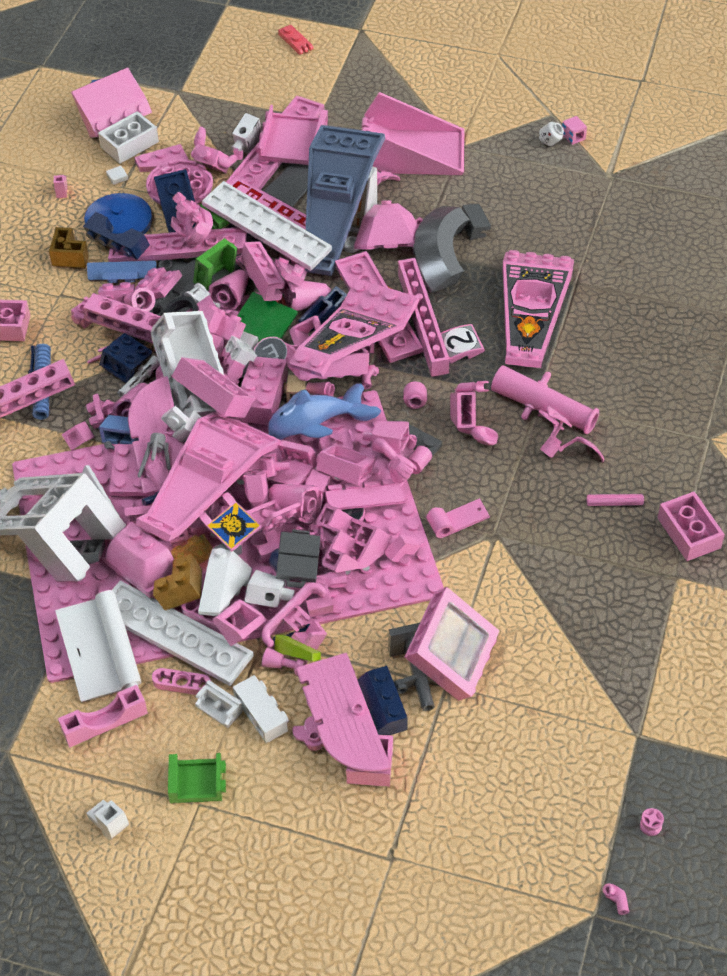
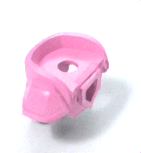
[170,192,213,244]

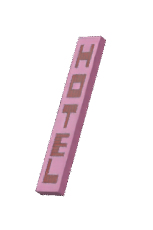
[228,177,306,230]

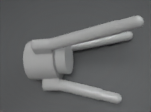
[138,433,171,478]

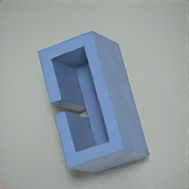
[99,415,139,444]

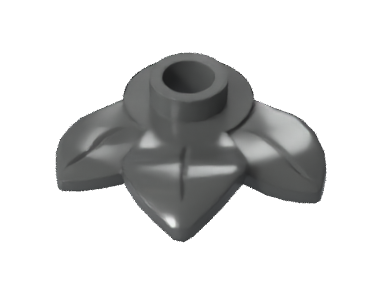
[157,258,189,272]

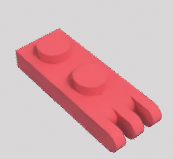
[278,25,313,55]

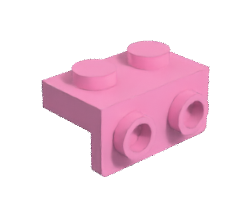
[98,282,135,304]

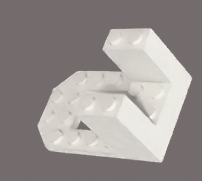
[0,473,126,581]

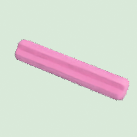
[586,494,644,506]

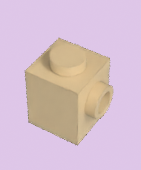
[284,375,307,402]

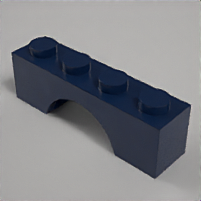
[83,212,150,260]

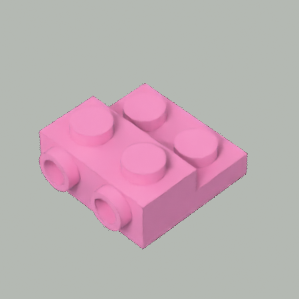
[134,267,183,299]

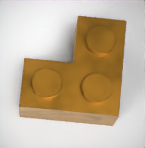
[49,227,89,268]
[153,554,202,610]

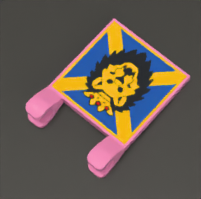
[198,492,262,552]

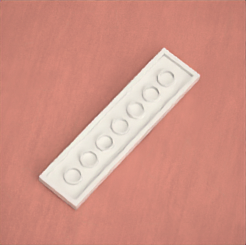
[112,581,254,686]

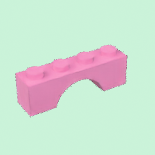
[58,685,148,748]

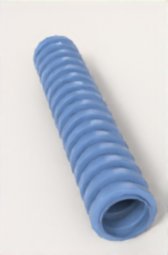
[32,344,51,420]

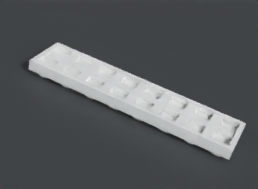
[202,181,332,271]

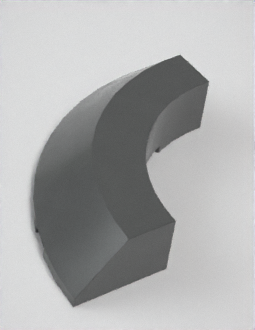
[413,206,470,293]

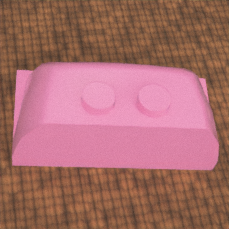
[101,522,174,598]

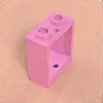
[316,444,376,485]

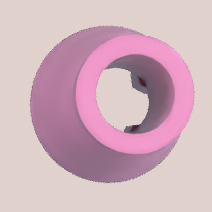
[306,382,335,396]

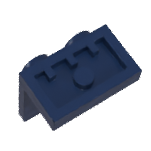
[99,333,152,383]

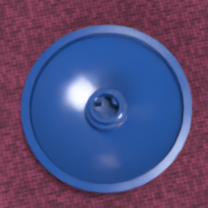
[84,193,152,234]

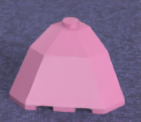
[354,200,418,250]
[316,503,392,573]

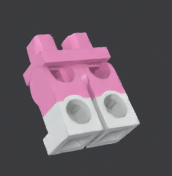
[219,336,257,385]

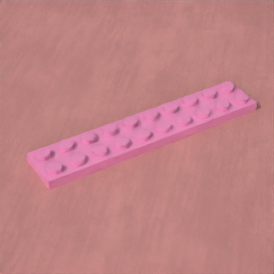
[226,96,324,190]

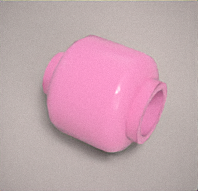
[403,381,427,409]

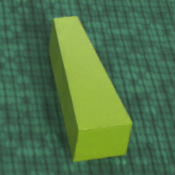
[274,635,321,661]

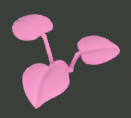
[538,406,604,463]

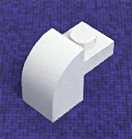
[161,406,201,442]
[86,800,129,840]

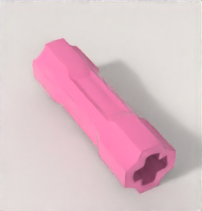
[285,571,347,594]

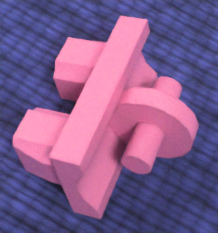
[86,393,115,429]

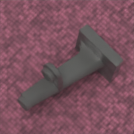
[388,623,438,711]

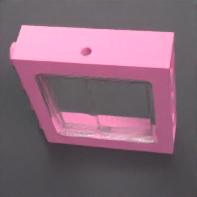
[405,587,499,701]

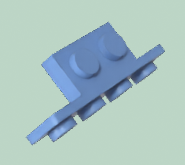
[87,261,157,283]

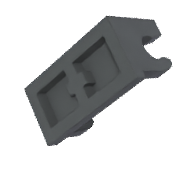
[462,204,491,240]

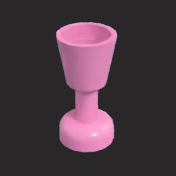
[262,647,308,676]

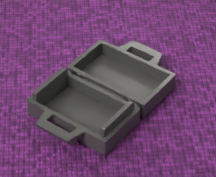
[276,529,320,588]

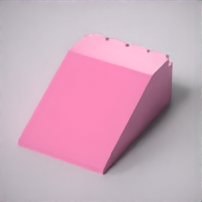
[362,92,464,175]

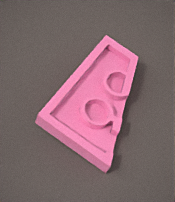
[134,144,189,172]

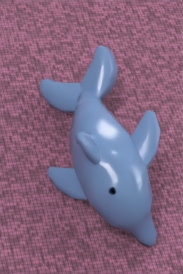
[268,384,381,440]

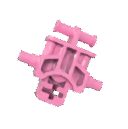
[238,453,290,509]

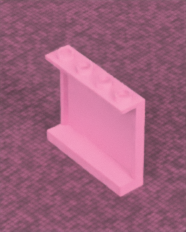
[256,105,328,165]

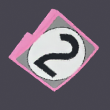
[441,324,485,364]

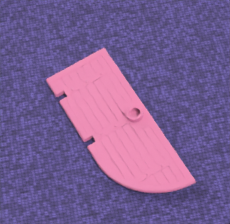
[128,376,183,495]
[296,652,391,772]

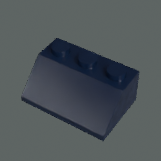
[357,666,408,735]

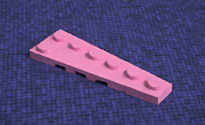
[274,257,308,286]

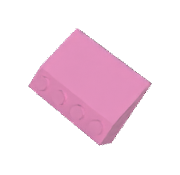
[71,68,152,138]

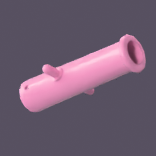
[491,365,599,435]

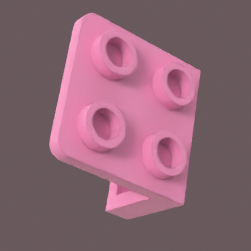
[268,440,317,485]
[247,499,301,534]

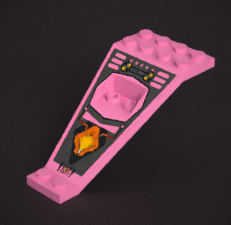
[502,250,574,368]

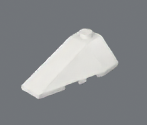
[198,548,252,616]

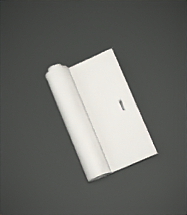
[55,590,141,703]

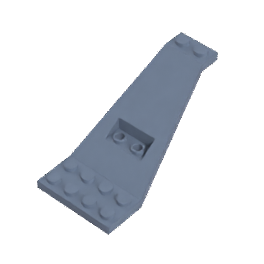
[305,125,385,276]

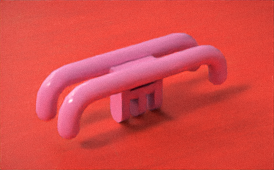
[262,582,327,649]

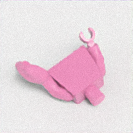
[191,127,243,173]
[450,381,498,445]
[363,421,417,483]

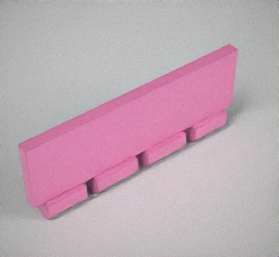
[325,479,405,510]

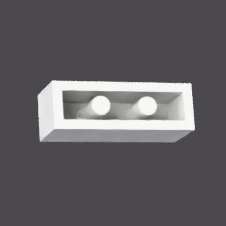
[233,675,289,743]

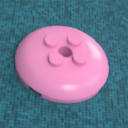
[146,159,213,205]

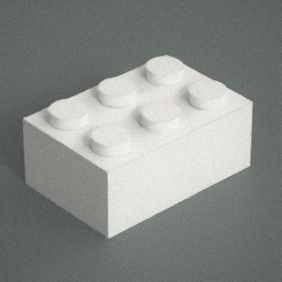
[98,111,159,164]

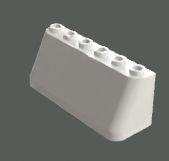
[151,311,224,417]

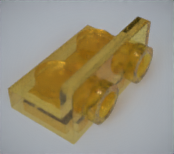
[170,534,213,565]

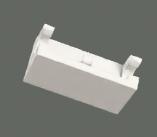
[195,680,242,728]

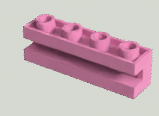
[241,241,285,301]

